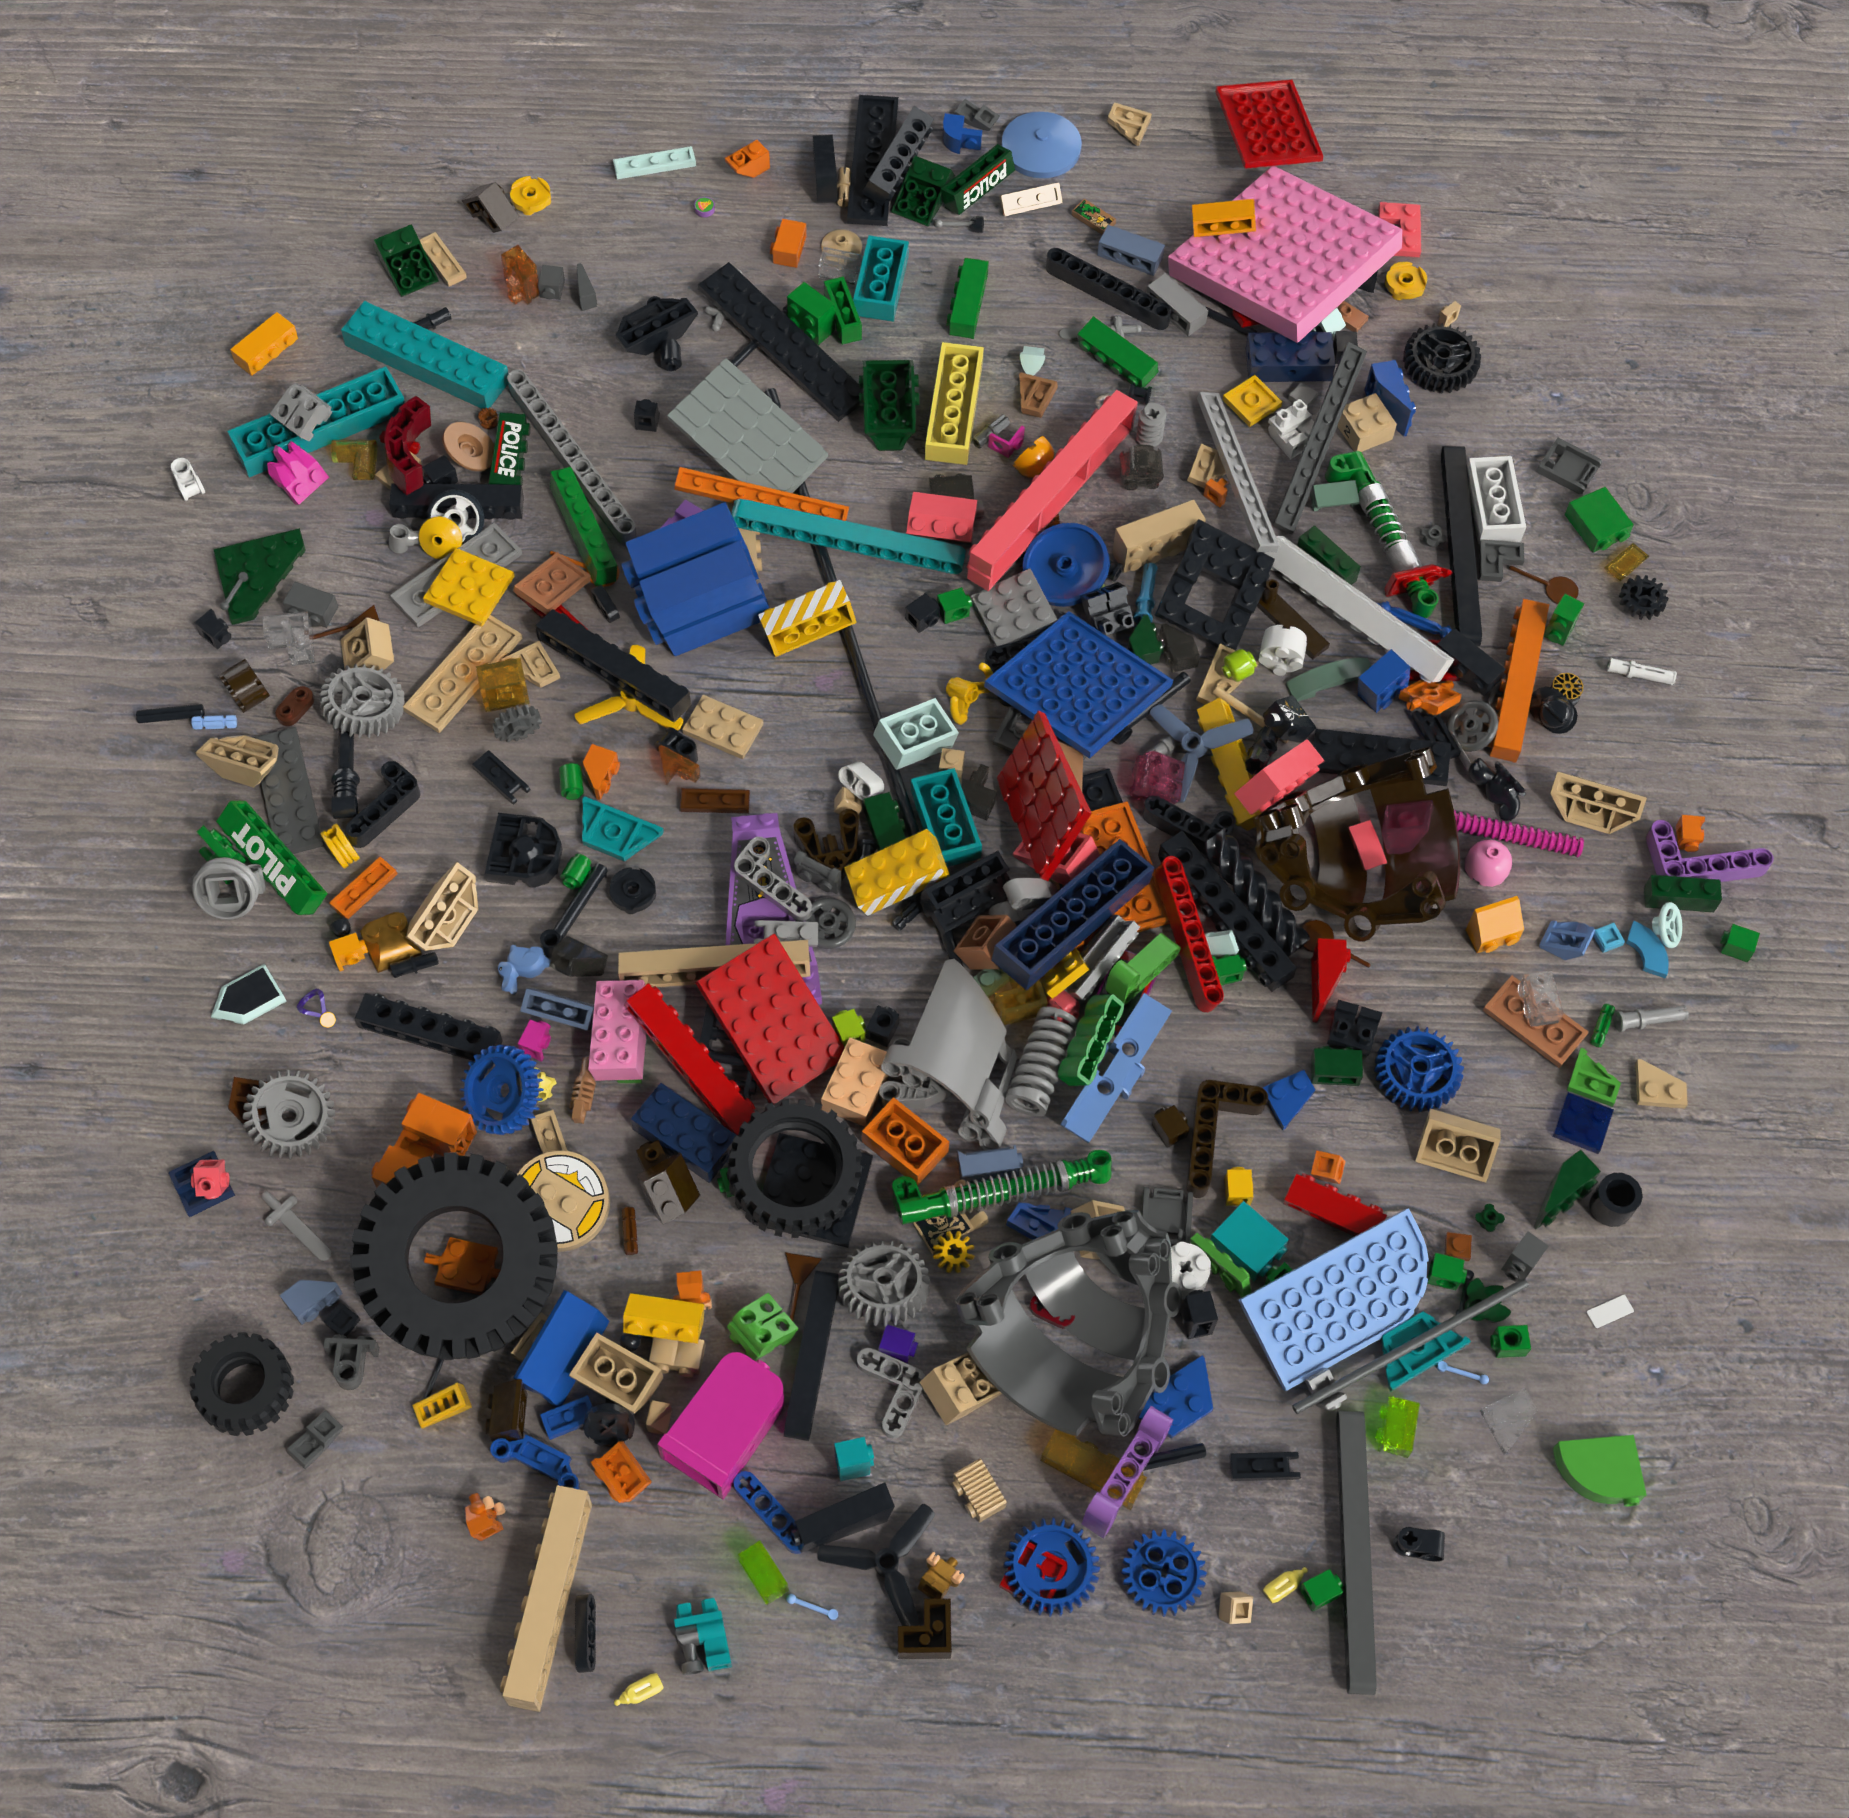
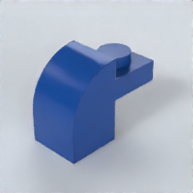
[943,113,982,154]

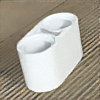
[838,761,884,800]

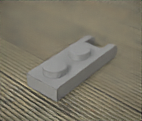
[754,920,818,947]

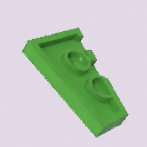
[1190,1233,1252,1298]

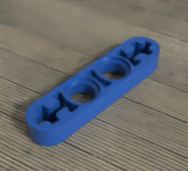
[734,1471,801,1554]

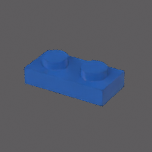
[540,1395,592,1440]

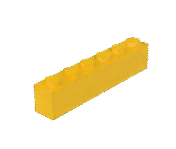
[1197,697,1268,831]

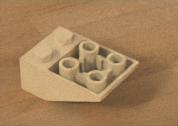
[919,1352,1002,1425]

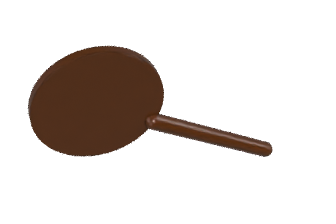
[1509,566,1579,604]
[1302,920,1371,968]

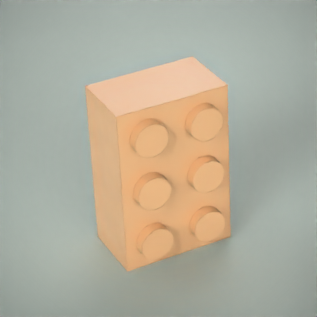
[821,1038,889,1127]

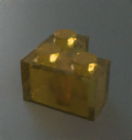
[993,976,1048,1025]

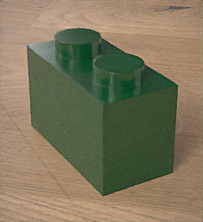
[1311,1046,1363,1086]

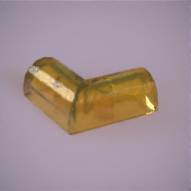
[331,440,378,480]

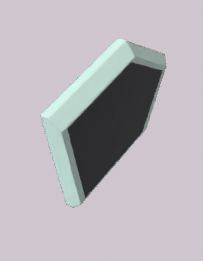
[211,964,287,1025]

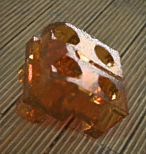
[501,245,539,305]

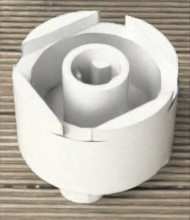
[1259,625,1307,676]
[1171,1242,1211,1300]

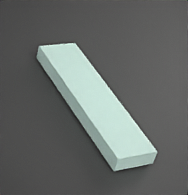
[613,146,696,179]

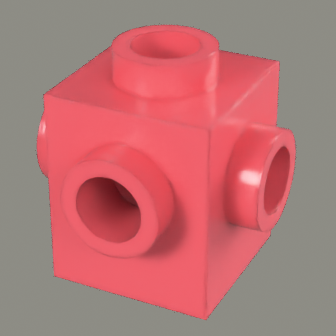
[191,1159,230,1199]

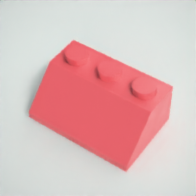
[906,492,978,543]

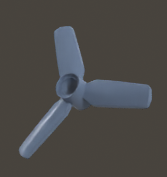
[1150,704,1253,803]

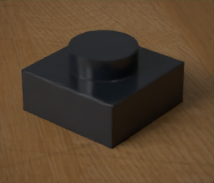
[324,1302,361,1336]

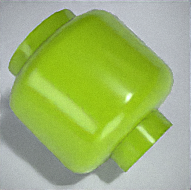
[1222,649,1257,682]

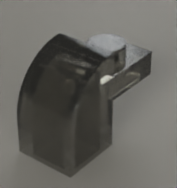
[961,764,997,821]

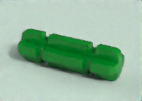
[1590,1003,1615,1048]

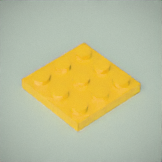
[423,548,515,627]

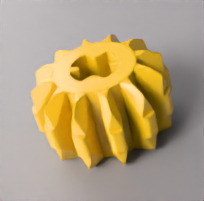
[933,1231,974,1273]

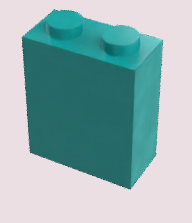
[1210,1201,1289,1281]

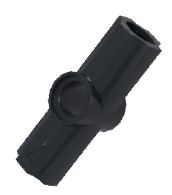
[1245,726,1279,775]

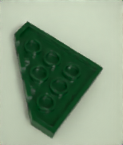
[213,528,306,625]

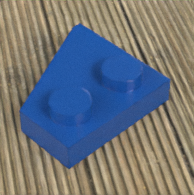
[1262,1070,1315,1130]

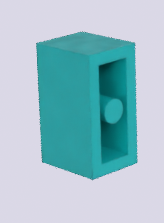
[834,1437,874,1481]

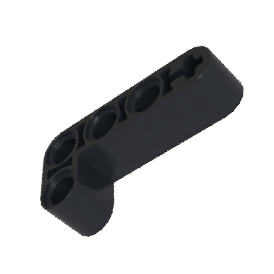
[812,134,837,203]
[346,761,421,848]
[1142,796,1236,855]

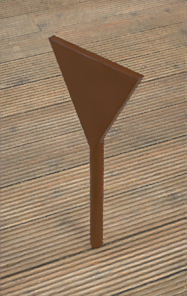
[305,605,380,641]
[785,1252,822,1331]

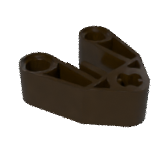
[794,809,859,880]

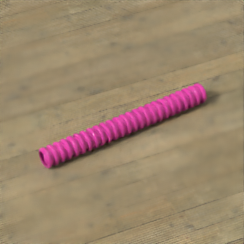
[1454,810,1584,858]

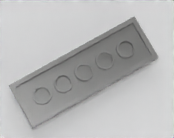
[390,523,523,628]

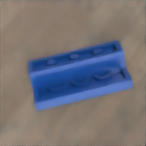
[513,1290,610,1407]

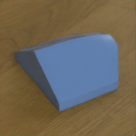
[1539,921,1595,960]

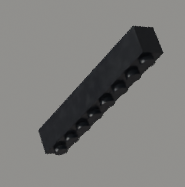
[535,609,692,722]

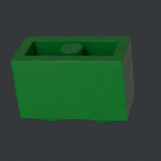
[1544,594,1585,646]

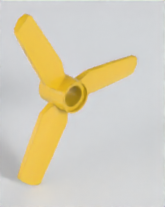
[574,645,683,731]

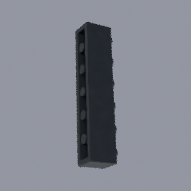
[389,483,524,520]

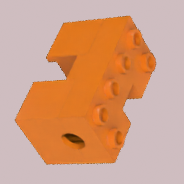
[371,1092,477,1188]

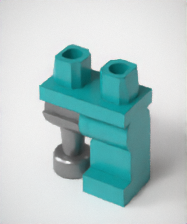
[674,1598,732,1675]

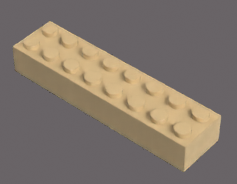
[500,1485,592,1712]

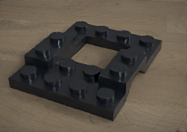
[1155,519,1275,651]

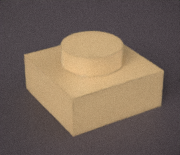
[1437,301,1461,327]

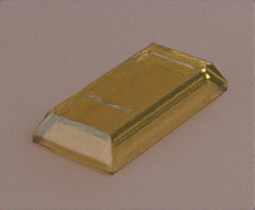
[1604,543,1649,582]

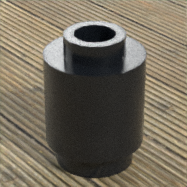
[660,339,682,372]

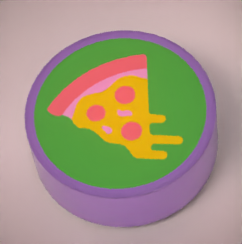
[694,197,715,217]

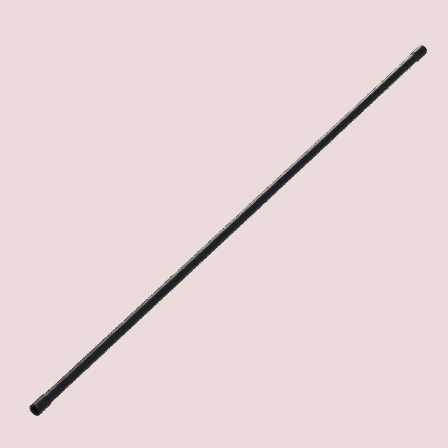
[764,388,996,1065]

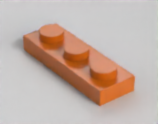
[329,857,397,919]

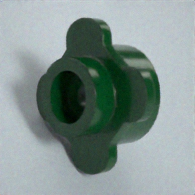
[1475,1204,1505,1232]

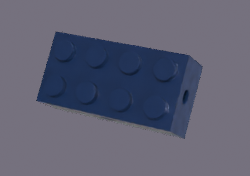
[1245,332,1335,382]
[631,1083,736,1183]

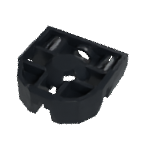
[484,812,563,888]

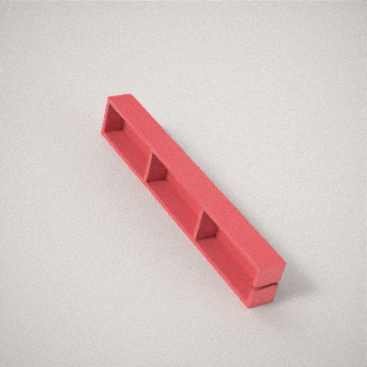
[967,390,1138,592]

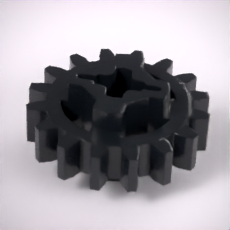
[1619,575,1669,620]

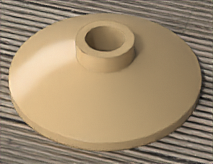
[821,230,862,263]

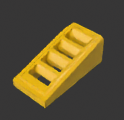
[412,1383,472,1429]

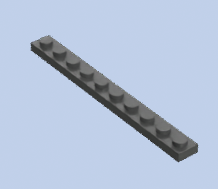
[1272,342,1367,535]

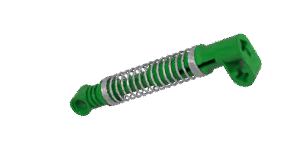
[892,1150,1112,1225]

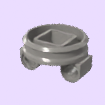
[192,858,266,920]

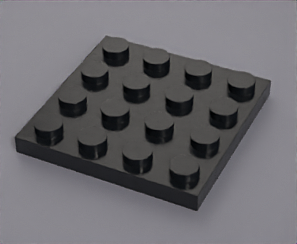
[753,1133,873,1248]

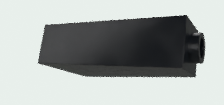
[790,1483,895,1553]

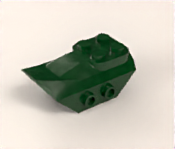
[859,360,919,451]

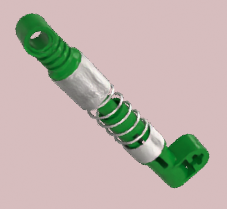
[1325,451,1439,618]

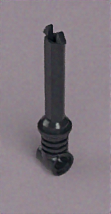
[331,706,360,819]

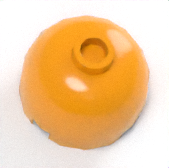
[1013,436,1055,478]

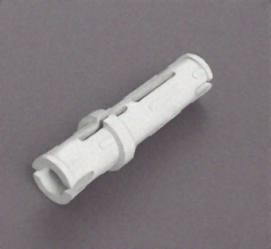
[1607,658,1677,685]

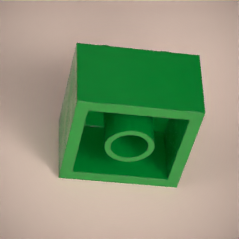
[787,282,835,345]

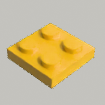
[1222,375,1282,427]
[1040,948,1089,999]

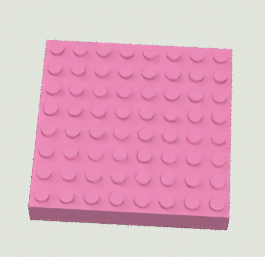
[1168,166,1402,343]

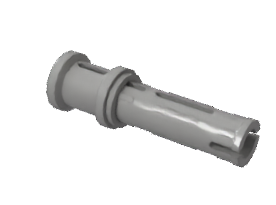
[1614,1005,1689,1032]

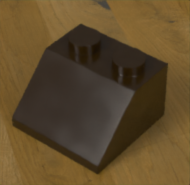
[636,1152,701,1225]
[486,1379,528,1443]

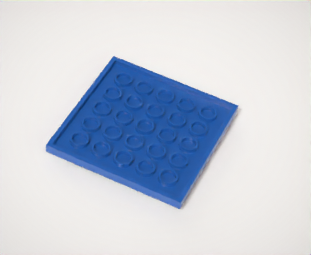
[984,611,1173,759]

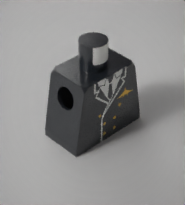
[1263,695,1317,742]

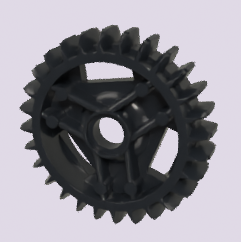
[1403,323,1481,394]

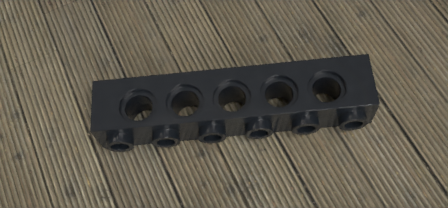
[862,106,934,206]
[355,993,503,1062]

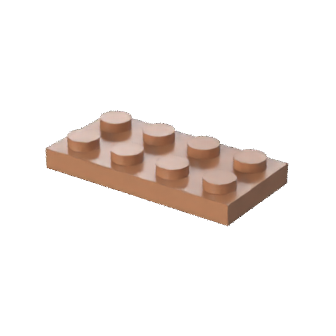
[1483,975,1589,1068]

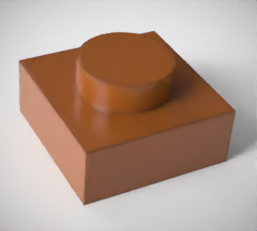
[1445,1232,1472,1262]

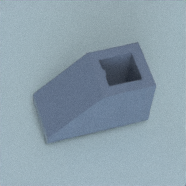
[279,1280,343,1325]

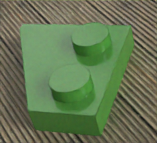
[1567,1048,1621,1107]

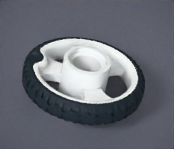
[427,489,484,545]

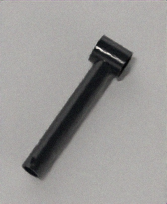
[1112,672,1191,745]
[540,863,608,959]

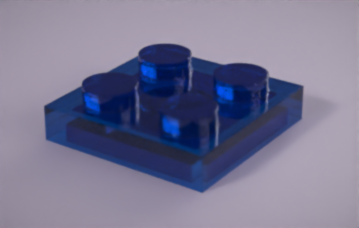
[1552,1092,1614,1154]

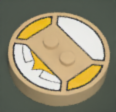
[517,1151,610,1252]

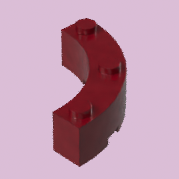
[385,396,431,495]

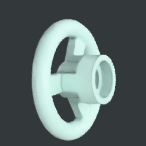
[1652,902,1682,948]

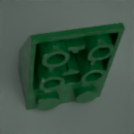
[891,156,955,227]
[373,224,439,297]
[1534,1149,1601,1230]

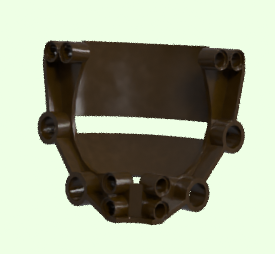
[1254,747,1460,942]

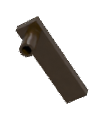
[1257,579,1330,660]

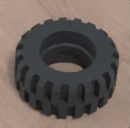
[189,1332,294,1436]

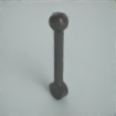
[220,572,248,610]

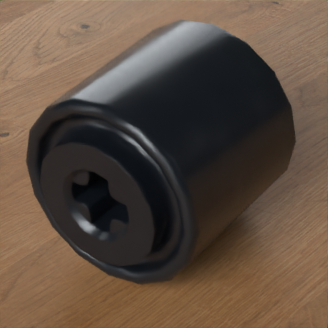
[1589,1173,1643,1227]

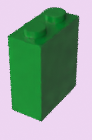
[1564,487,1634,553]

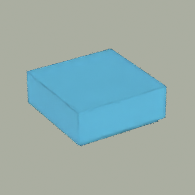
[1593,923,1625,953]

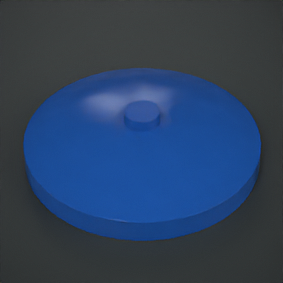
[1023,523,1110,607]

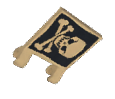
[913,1179,988,1255]

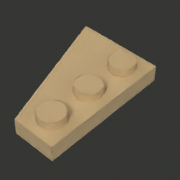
[1196,644,1260,705]

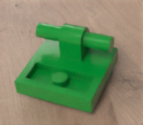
[196,825,247,884]

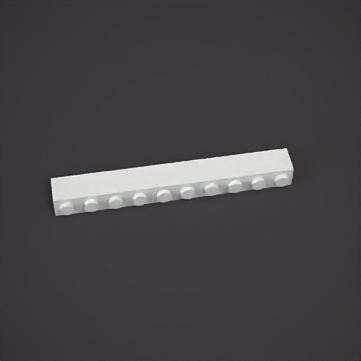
[1265,536,1455,683]

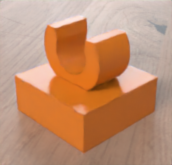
[1203,478,1229,508]

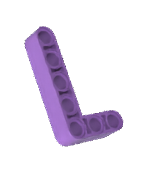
[1646,820,1774,882]

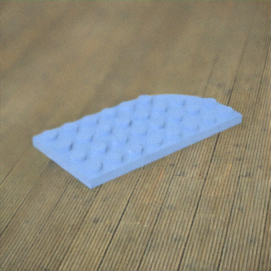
[1238,1209,1429,1391]

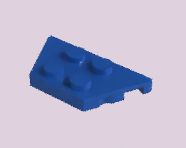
[1139,1355,1213,1439]

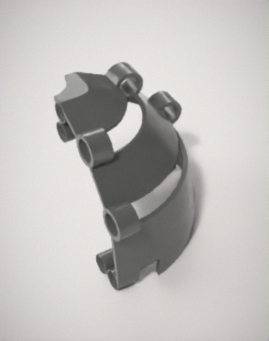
[955,1210,1182,1436]

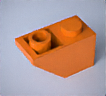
[725,140,770,178]
[583,744,620,800]

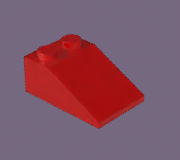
[1311,938,1351,1023]

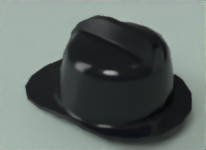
[1529,686,1578,734]

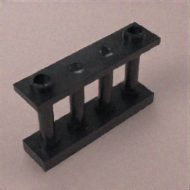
[692,1003,757,1100]

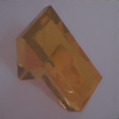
[659,745,700,785]

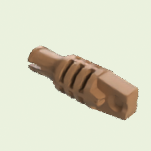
[569,1057,596,1124]

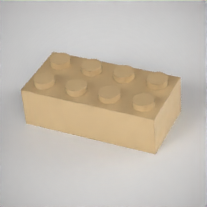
[1112,500,1206,573]

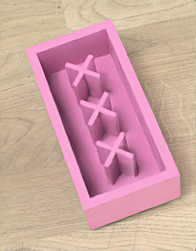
[588,980,646,1081]

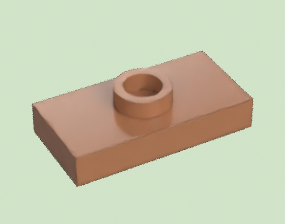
[1336,301,1369,332]

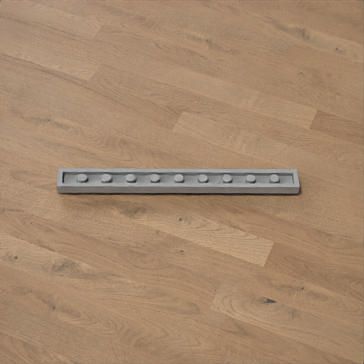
[1197,392,1280,552]

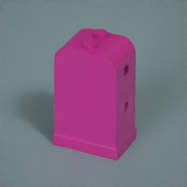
[657,1352,784,1500]

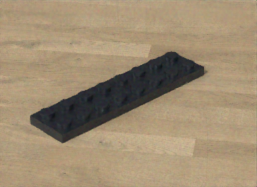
[847,95,899,226]

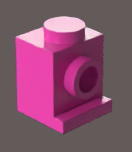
[518,1020,551,1062]

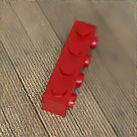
[1283,1173,1387,1237]

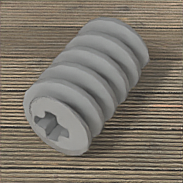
[1136,403,1167,448]

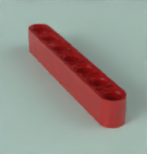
[1155,856,1224,1013]

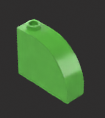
[1553,1435,1647,1507]

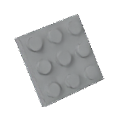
[971,568,1058,646]

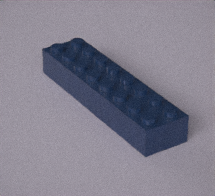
[991,839,1155,990]

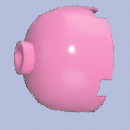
[1465,840,1512,887]

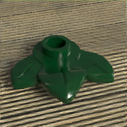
[1464,1278,1511,1323]

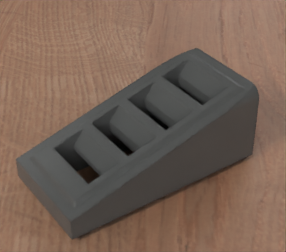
[577,263,597,311]

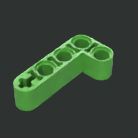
[1105,933,1181,1005]

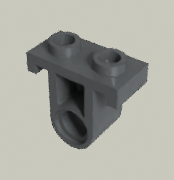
[324,1335,380,1390]

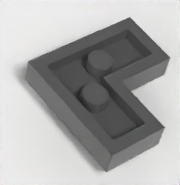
[1479,539,1524,582]

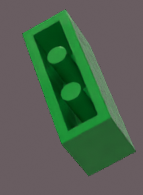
[824,276,862,345]

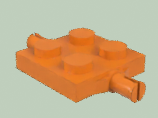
[1399,679,1462,715]
[424,1237,501,1295]

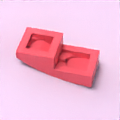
[1348,820,1387,870]

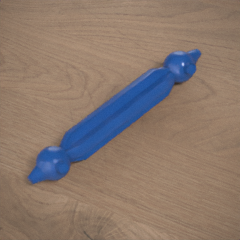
[1377,601,1452,639]

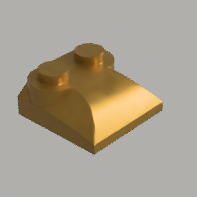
[360,912,422,973]

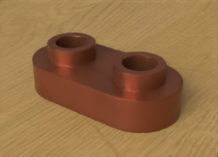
[275,686,314,726]

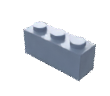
[1097,225,1165,276]
[520,988,594,1030]

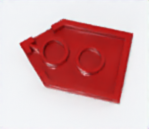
[1385,564,1452,597]

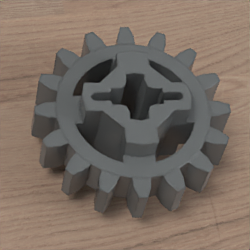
[492,704,542,742]

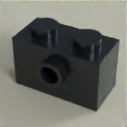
[1180,1290,1218,1340]

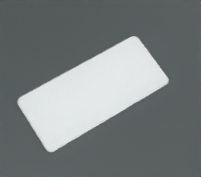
[1451,731,1471,771]
[1587,1295,1634,1328]

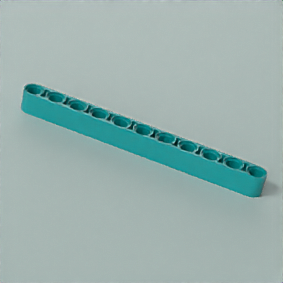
[731,499,966,574]

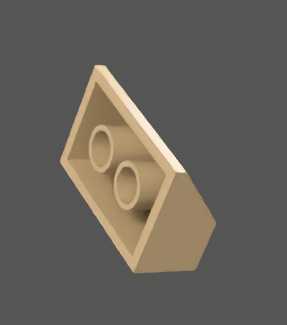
[1415,1108,1501,1183]
[569,1333,663,1414]

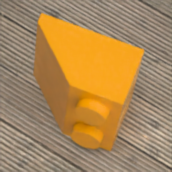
[1465,896,1524,953]

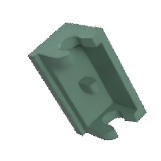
[1310,480,1360,511]

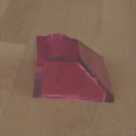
[1382,800,1433,854]

